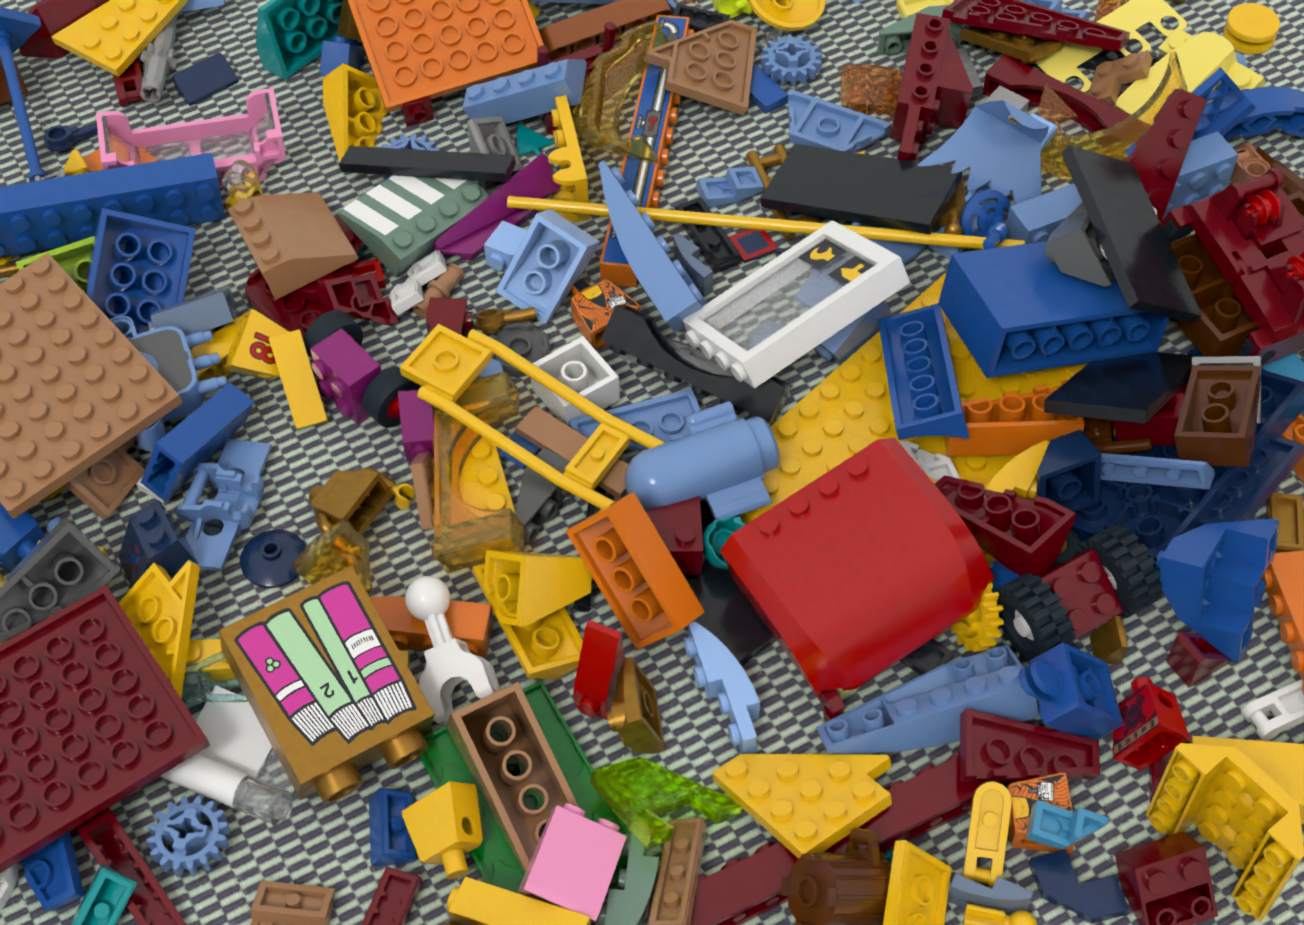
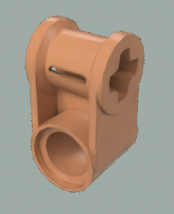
[1230,142,1270,184]

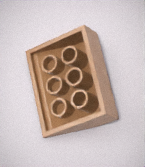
[228,192,359,300]

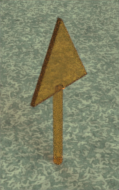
[1037,83,1077,171]

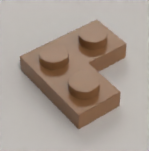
[1088,50,1153,105]

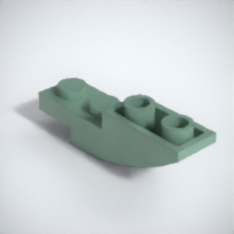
[598,820,659,925]

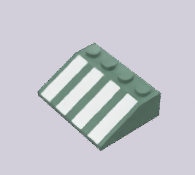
[337,175,489,278]

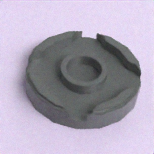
[490,322,551,377]

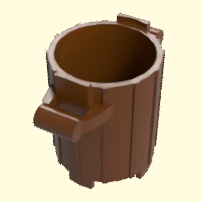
[781,828,891,925]

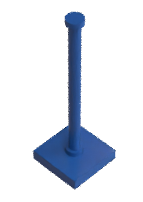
[0,7,47,182]

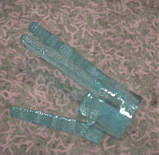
[181,651,248,704]

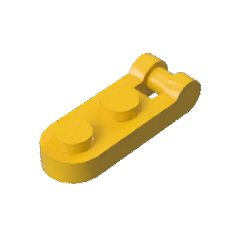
[962,781,1012,889]

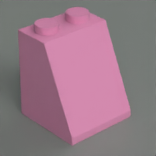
[517,803,627,923]

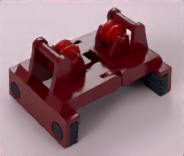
[1160,168,1304,366]

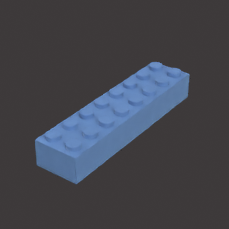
[1005,131,1239,244]

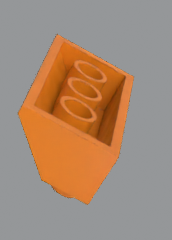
[566,491,705,650]

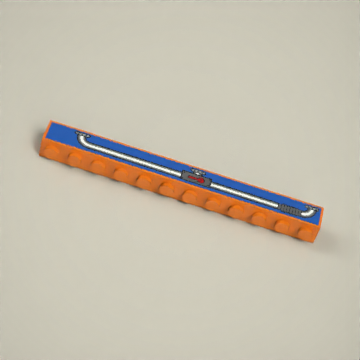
[599,15,695,288]

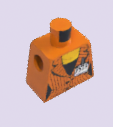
[571,279,641,350]
[1007,773,1075,854]

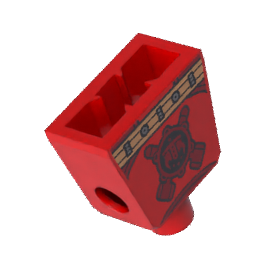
[1113,677,1189,771]

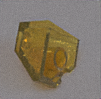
[292,519,372,593]

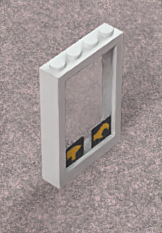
[682,220,910,388]

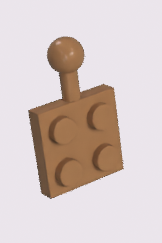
[64,436,145,520]

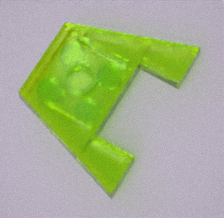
[589,757,742,849]

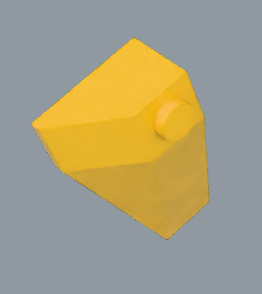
[323,63,387,174]

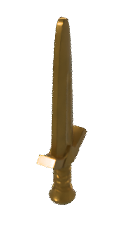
[935,175,968,235]

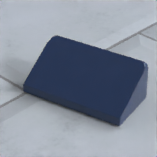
[172,53,239,106]

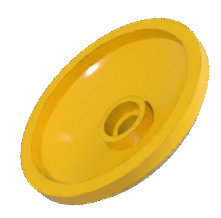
[747,0,826,31]

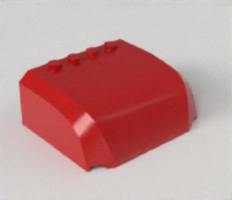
[720,438,994,696]

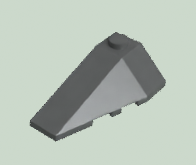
[1046,202,1115,287]

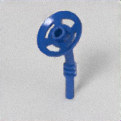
[960,190,1011,250]

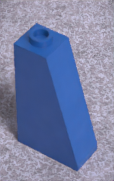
[140,382,255,502]

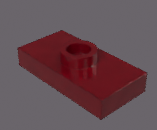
[361,866,423,925]

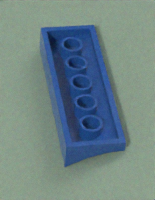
[878,304,970,440]

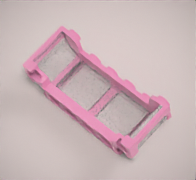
[96,88,286,189]

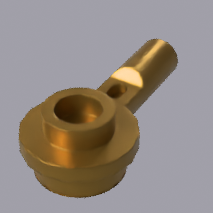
[475,307,537,334]

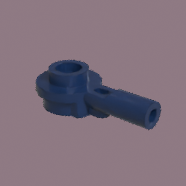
[44,122,98,152]

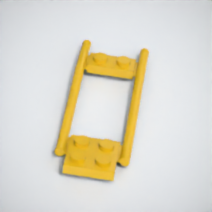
[400,324,666,509]

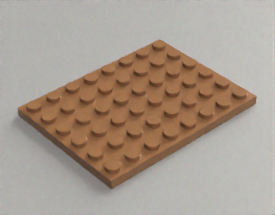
[0,253,183,519]

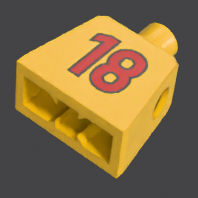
[223,309,289,380]

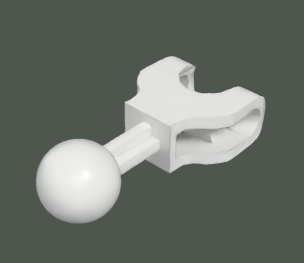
[405,576,500,724]

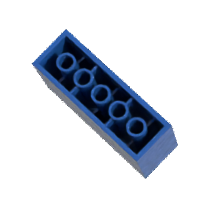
[938,241,1170,378]

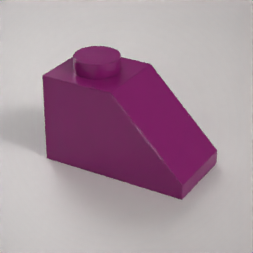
[398,390,439,462]

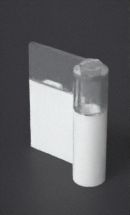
[159,686,296,825]

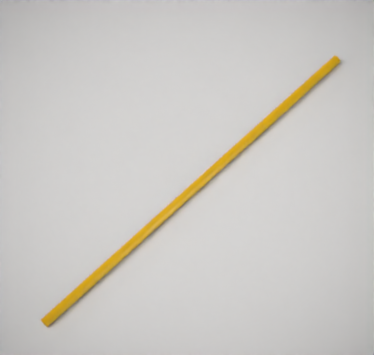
[507,196,1025,249]

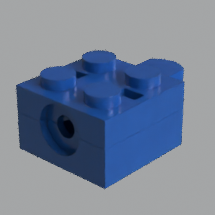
[1019,642,1124,740]

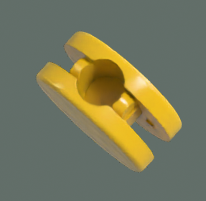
[1223,3,1280,54]

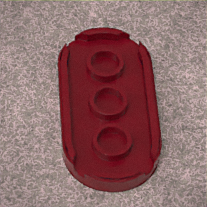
[245,268,329,339]

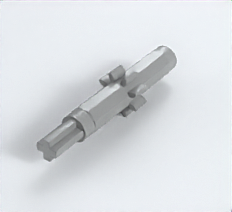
[140,13,178,102]

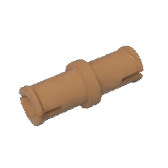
[412,263,465,319]

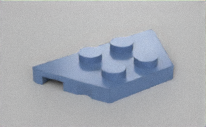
[788,89,891,153]

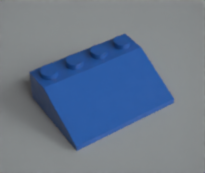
[84,208,196,334]

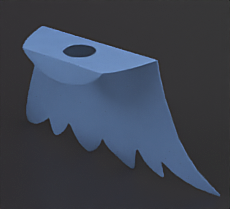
[917,100,1049,204]

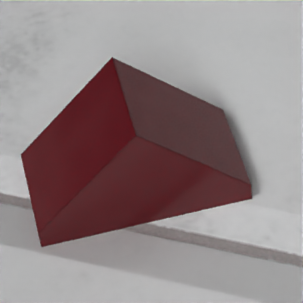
[1166,632,1231,688]

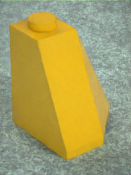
[483,550,593,627]

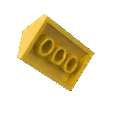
[472,551,583,680]

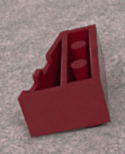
[646,496,703,575]

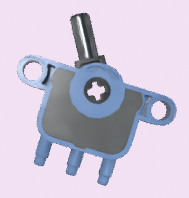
[110,315,228,451]

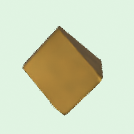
[1090,616,1128,665]

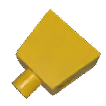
[401,781,483,879]

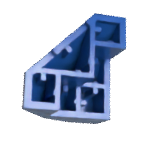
[1156,518,1279,663]

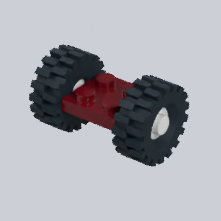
[994,525,1162,665]

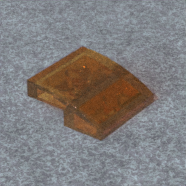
[841,64,902,117]

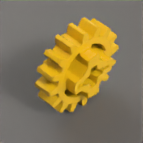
[951,582,1004,652]

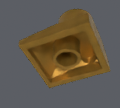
[607,656,665,754]

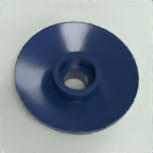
[240,529,308,588]

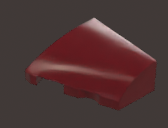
[315,272,399,326]

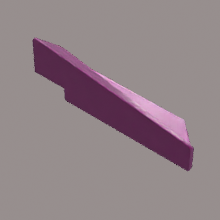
[433,153,561,260]

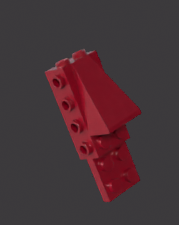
[889,13,973,161]

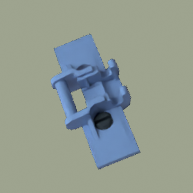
[176,439,272,572]

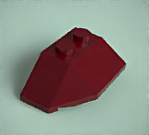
[18,0,110,58]

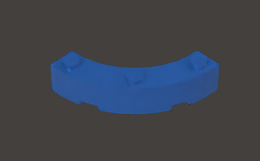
[1205,87,1304,140]

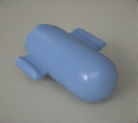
[624,401,780,521]

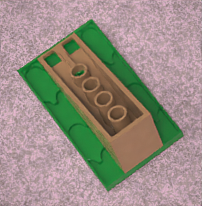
[419,681,630,893]

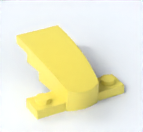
[1114,27,1266,125]

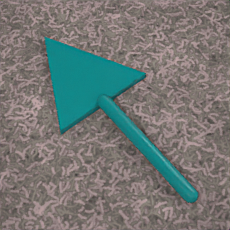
[516,122,555,174]

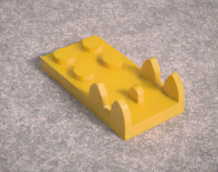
[548,95,590,222]

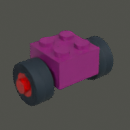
[303,310,422,428]

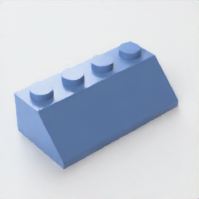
[462,59,587,124]

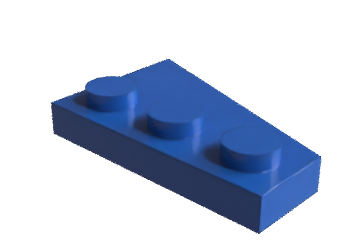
[19,831,85,912]

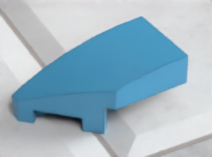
[1026,800,1109,850]

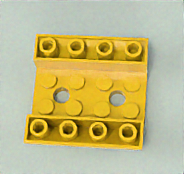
[1145,743,1304,922]

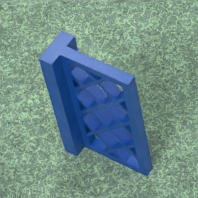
[1125,67,1256,156]

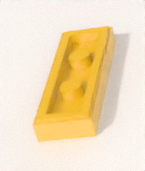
[269,329,328,431]

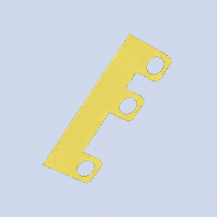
[1034,0,1187,93]

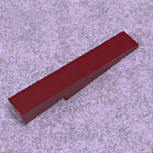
[75,807,187,925]

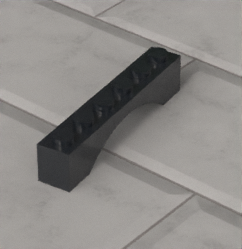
[601,304,793,423]

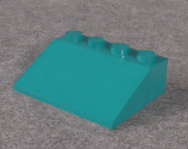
[256,0,344,80]

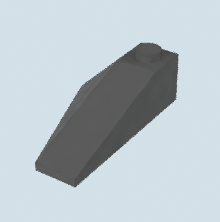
[0,517,120,643]

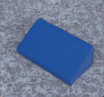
[369,788,416,866]

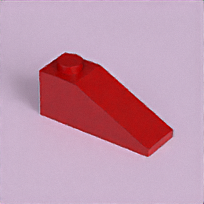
[573,620,624,720]

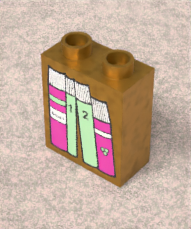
[219,566,435,804]

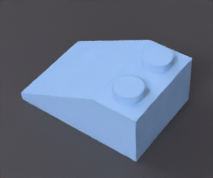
[495,209,600,325]

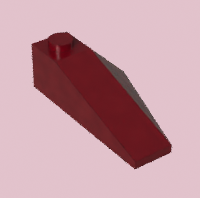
[935,475,1076,577]

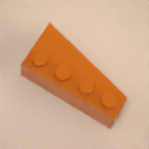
[943,380,1084,457]

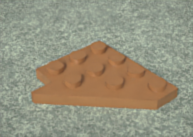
[643,19,757,116]

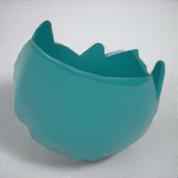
[702,516,745,570]

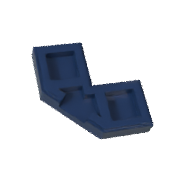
[1028,849,1129,924]

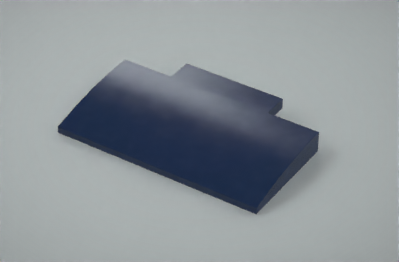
[1071,349,1304,572]

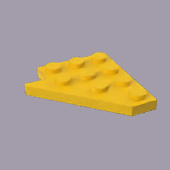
[119,560,200,698]
[712,754,892,859]

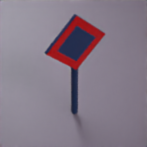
[729,229,788,263]

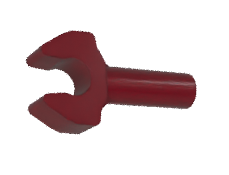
[802,676,846,721]

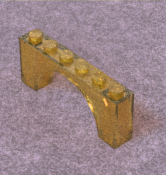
[431,371,524,572]

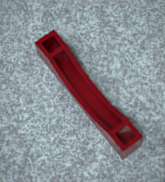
[982,54,1152,161]

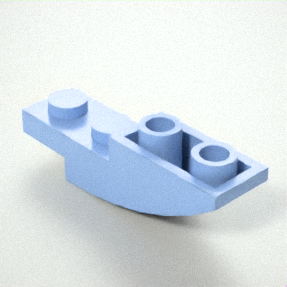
[683,621,760,754]

